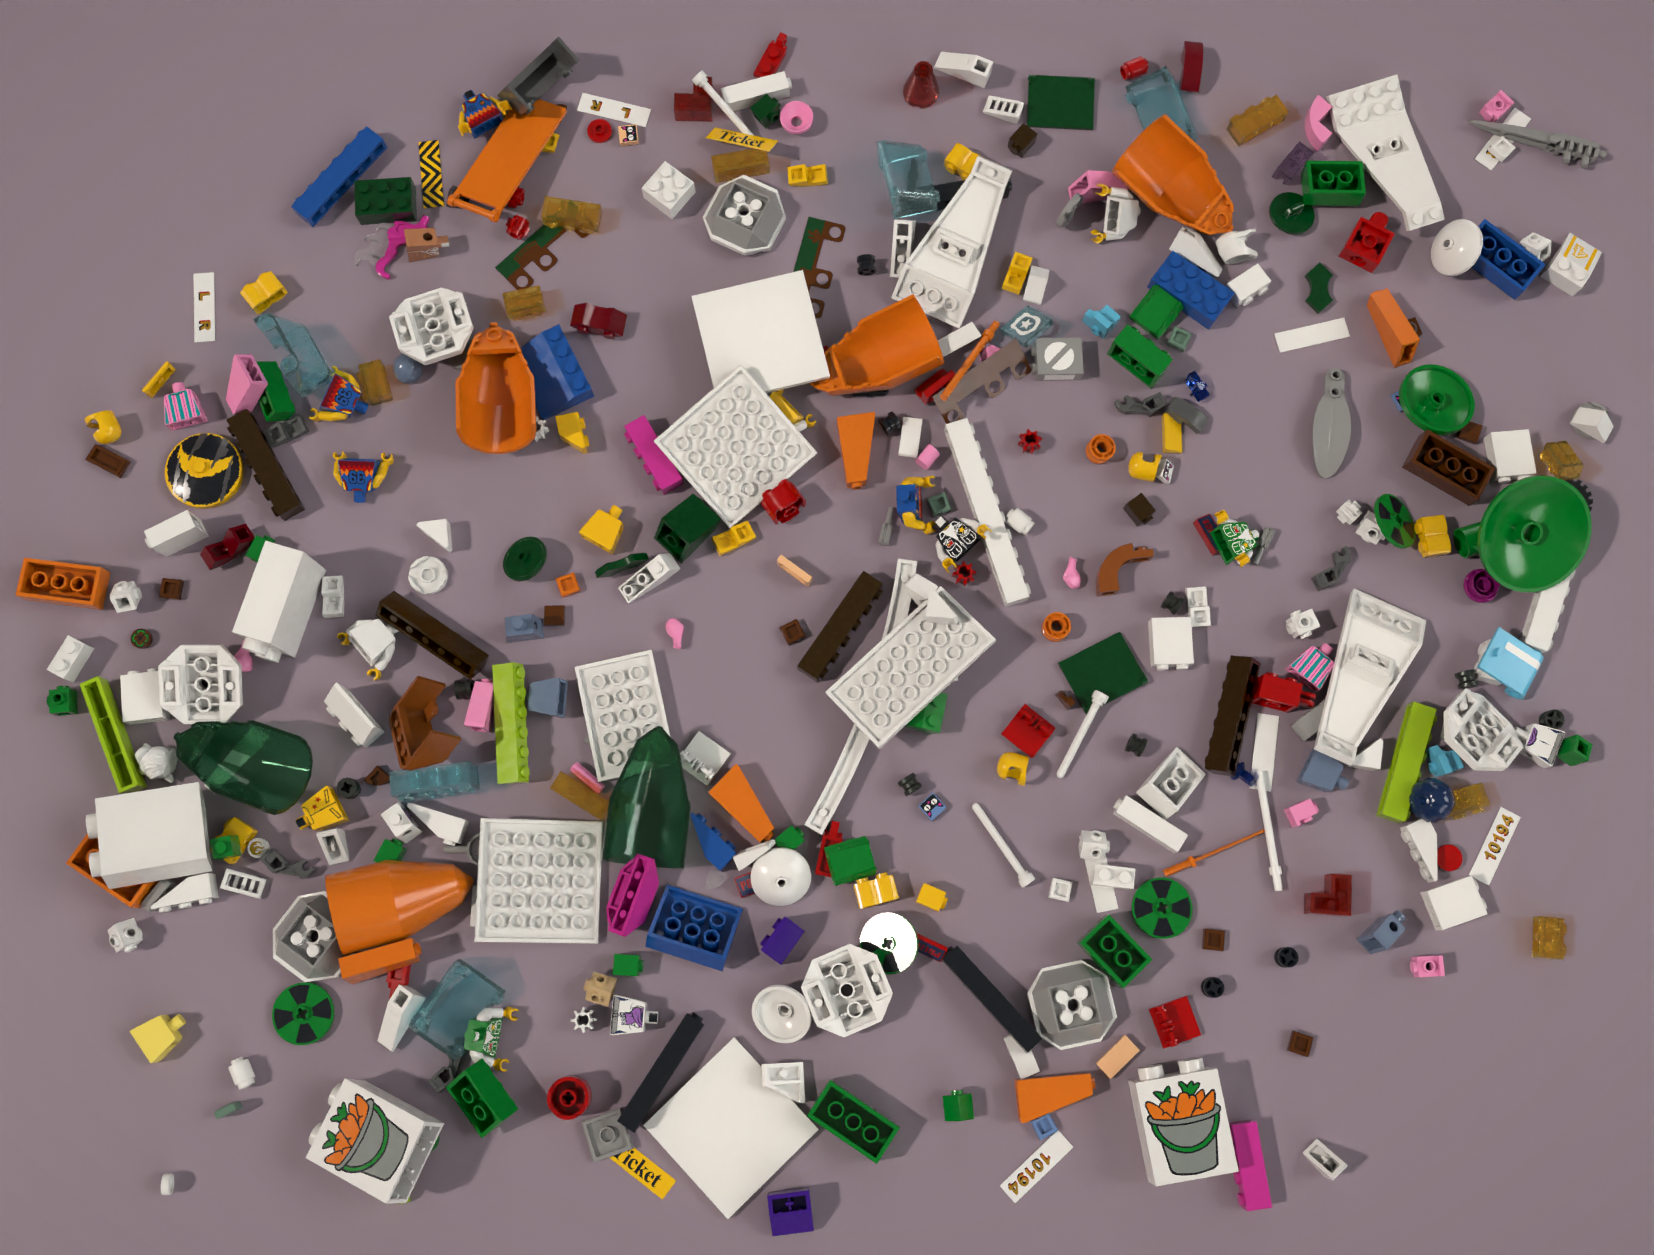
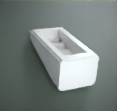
[983,96,1024,124]
[733,839,776,871]
[220,868,267,899]

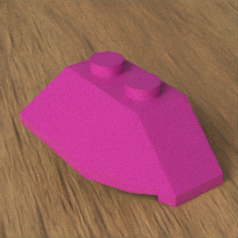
[606,853,659,937]

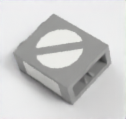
[1031,338,1084,381]

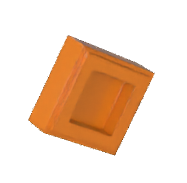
[556,572,581,598]

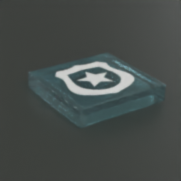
[1001,305,1054,348]

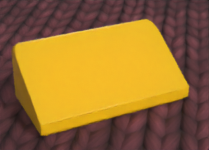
[141,361,176,398]
[1162,413,1182,453]

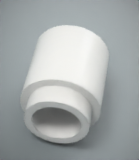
[1005,508,1035,535]
[228,1057,255,1090]

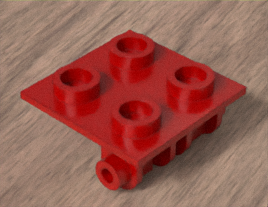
[1001,704,1056,758]
[1149,996,1201,1049]

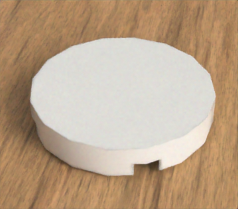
[408,556,448,595]

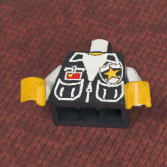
[934,516,992,572]

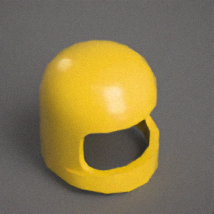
[84,410,122,444]
[1128,452,1162,482]
[997,752,1029,786]

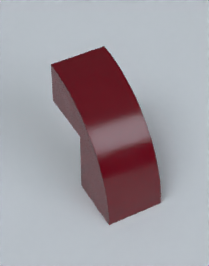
[1179,41,1203,92]
[200,524,255,570]

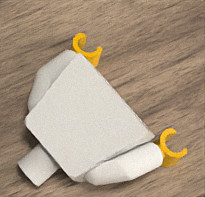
[1091,183,1141,243]
[337,619,399,681]

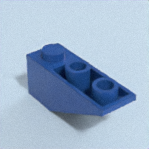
[690,812,737,871]

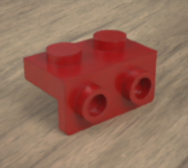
[915,368,955,405]

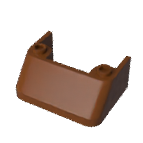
[389,676,461,771]

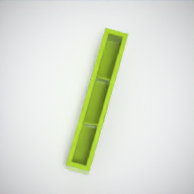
[492,662,530,784]
[80,676,147,794]
[1376,701,1437,823]

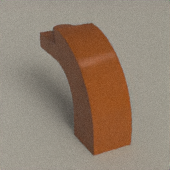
[1096,543,1154,596]

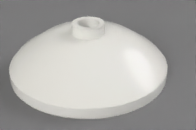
[1431,219,1483,276]
[750,848,811,906]
[752,985,812,1043]

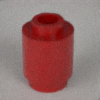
[1120,56,1149,80]

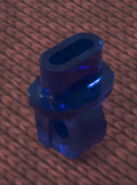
[1186,371,1210,402]
[1230,762,1256,787]

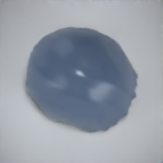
[393,354,424,384]

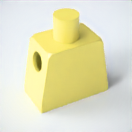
[129,1014,186,1063]

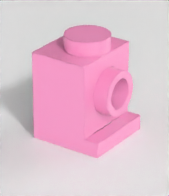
[1479,90,1514,122]
[1284,799,1319,828]
[1410,955,1445,977]

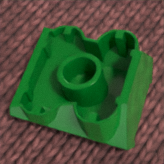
[1129,285,1184,339]
[824,836,877,886]

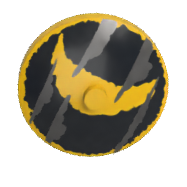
[165,433,244,509]

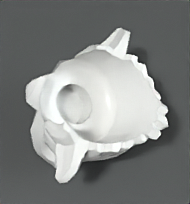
[135,743,179,783]

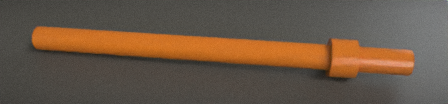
[940,321,1000,401]

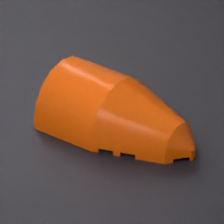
[1111,114,1234,235]
[809,294,945,396]
[455,322,537,454]
[325,860,474,956]

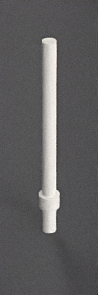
[1255,771,1283,891]

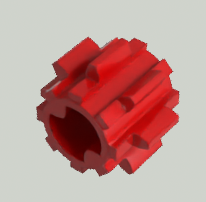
[507,186,525,208]
[505,215,530,240]
[1018,429,1042,454]
[952,561,976,587]

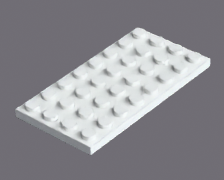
[825,586,996,749]

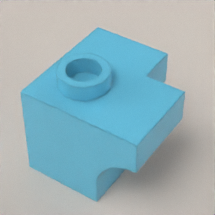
[1082,305,1121,339]
[1425,745,1464,777]

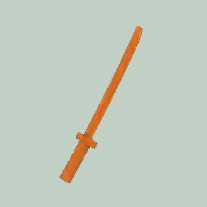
[1163,829,1265,877]

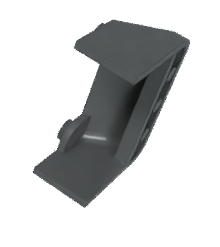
[497,36,579,115]

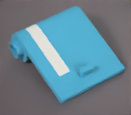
[1477,627,1544,700]

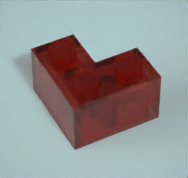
[674,77,713,122]
[1304,873,1352,917]

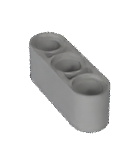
[1291,698,1326,741]

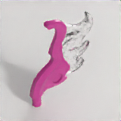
[354,215,430,280]

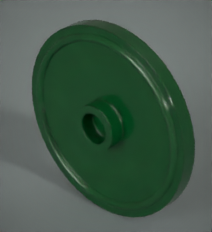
[1269,192,1315,235]
[503,536,547,582]

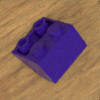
[760,916,805,965]
[767,1187,814,1236]

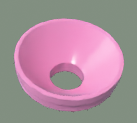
[780,101,813,134]

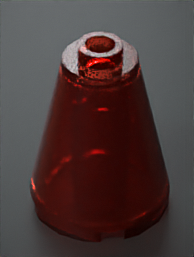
[903,61,939,109]

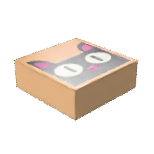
[618,124,639,146]

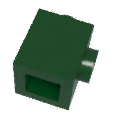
[750,93,781,129]

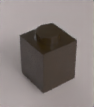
[1008,123,1038,158]
[1123,493,1156,527]

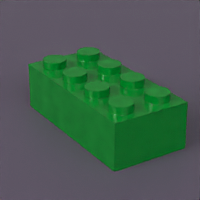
[807,1079,900,1164]

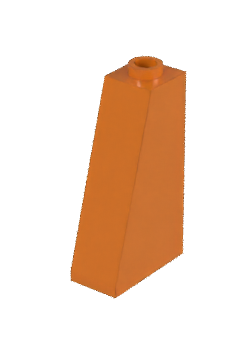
[1367,288,1420,368]
[837,412,875,490]
[708,764,774,844]
[338,938,422,985]
[1014,1072,1096,1123]

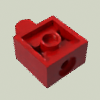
[1338,212,1395,273]
[1252,672,1316,713]

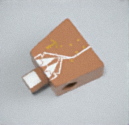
[404,228,449,262]

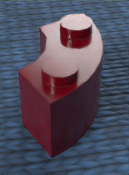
[570,302,627,339]

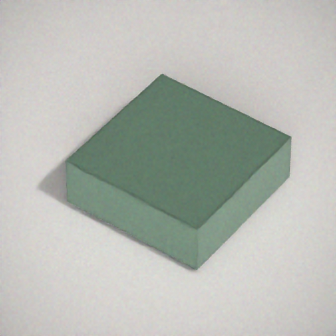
[1166,326,1192,352]
[927,492,952,518]
[214,1101,243,1119]

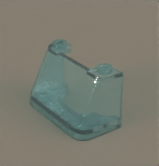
[1125,66,1198,142]
[876,140,940,219]
[253,313,333,398]
[409,959,506,1061]

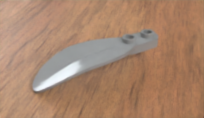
[1312,368,1351,478]

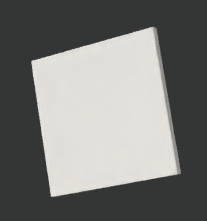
[692,270,830,393]
[654,365,817,528]
[474,818,603,944]
[643,1037,819,1219]

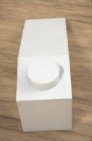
[890,219,916,278]
[407,802,469,846]

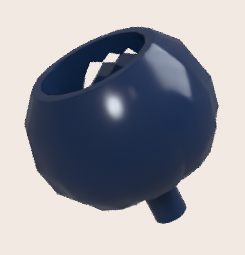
[1409,778,1455,823]

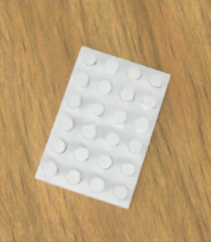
[575,650,677,782]

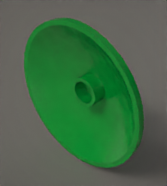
[1453,475,1592,593]

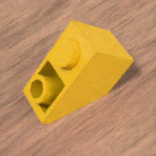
[555,412,590,454]

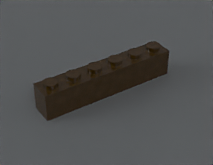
[227,409,305,521]
[797,571,883,682]
[375,591,489,680]
[1205,655,1261,777]

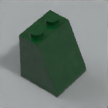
[654,494,721,564]

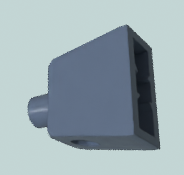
[505,614,544,643]
[525,678,568,718]
[1296,748,1349,792]
[1357,910,1405,954]

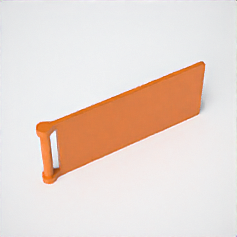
[447,99,567,223]

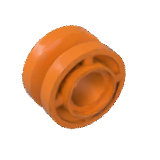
[1085,434,1116,464]
[1042,612,1071,642]

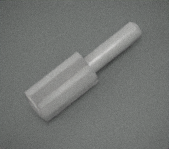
[878,507,894,546]
[1252,527,1275,565]

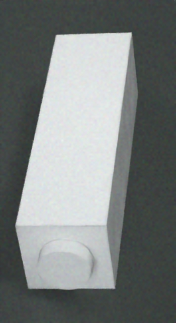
[721,71,792,112]
[1113,795,1188,853]

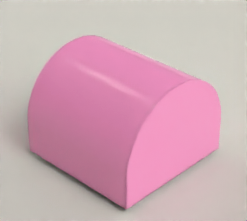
[915,444,940,470]

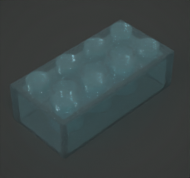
[389,761,480,803]

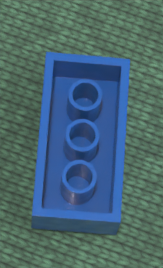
[1471,219,1546,300]
[1147,251,1235,330]

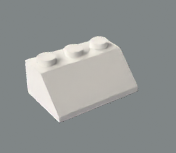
[324,682,385,747]

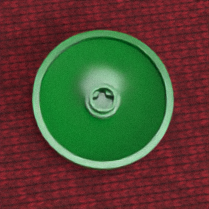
[1399,364,1475,435]

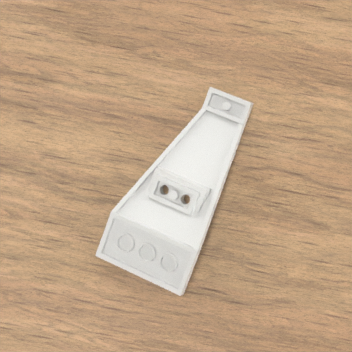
[1326,74,1445,231]
[891,156,1013,328]
[1314,589,1426,766]

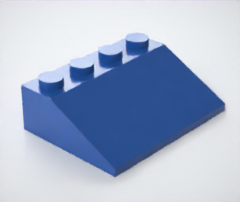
[520,324,594,420]
[645,885,743,972]

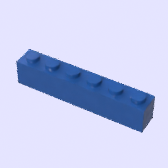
[291,126,388,227]

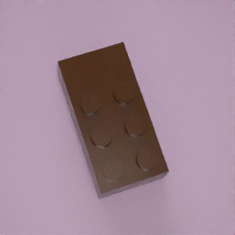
[1402,429,1495,506]

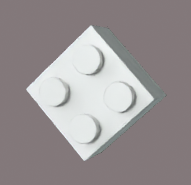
[641,161,695,219]

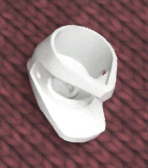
[1215,228,1258,264]

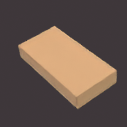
[777,555,812,586]
[1095,1035,1140,1079]

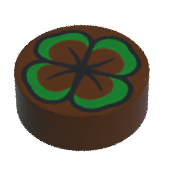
[131,629,153,649]

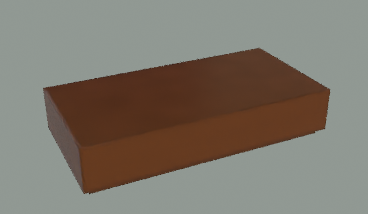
[85,444,131,478]

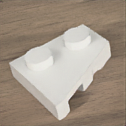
[761,1062,805,1103]

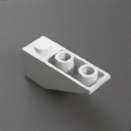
[934,52,993,88]
[1169,225,1223,277]
[618,553,680,604]
[1400,818,1438,882]
[151,873,219,913]
[377,984,426,1052]

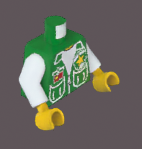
[1210,509,1259,568]
[464,1006,519,1072]

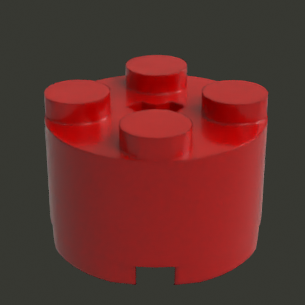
[761,479,806,524]
[547,1075,592,1120]

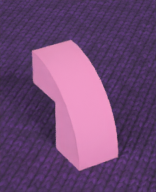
[1305,95,1333,151]

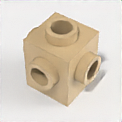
[583,972,617,1007]

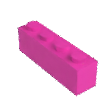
[624,415,684,495]
[1229,1120,1272,1211]

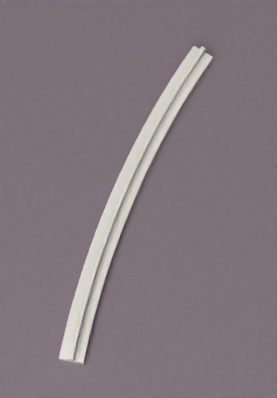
[804,559,917,835]

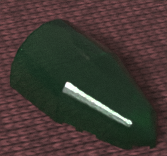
[174,720,313,815]
[602,726,691,869]

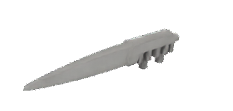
[1469,120,1607,168]

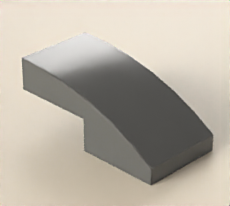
[1166,397,1209,434]
[263,414,310,448]

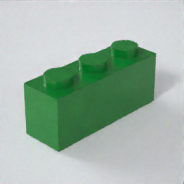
[257,361,296,422]

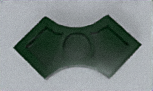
[1305,262,1333,314]
[595,553,649,578]

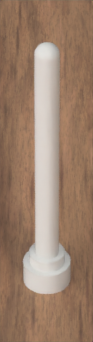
[691,70,754,135]
[1056,690,1109,778]
[972,803,1035,888]

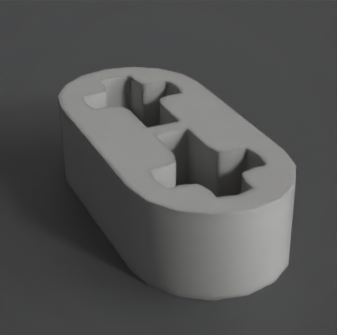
[141,879,175,913]

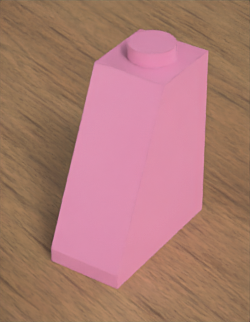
[1068,170,1128,204]
[226,354,268,415]
[464,679,494,733]

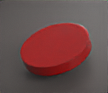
[587,119,612,143]
[1437,844,1463,871]

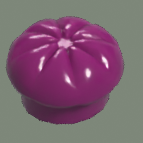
[1463,569,1500,603]

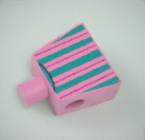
[164,382,208,431]
[1285,643,1334,693]

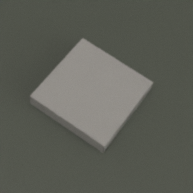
[581,1108,634,1162]

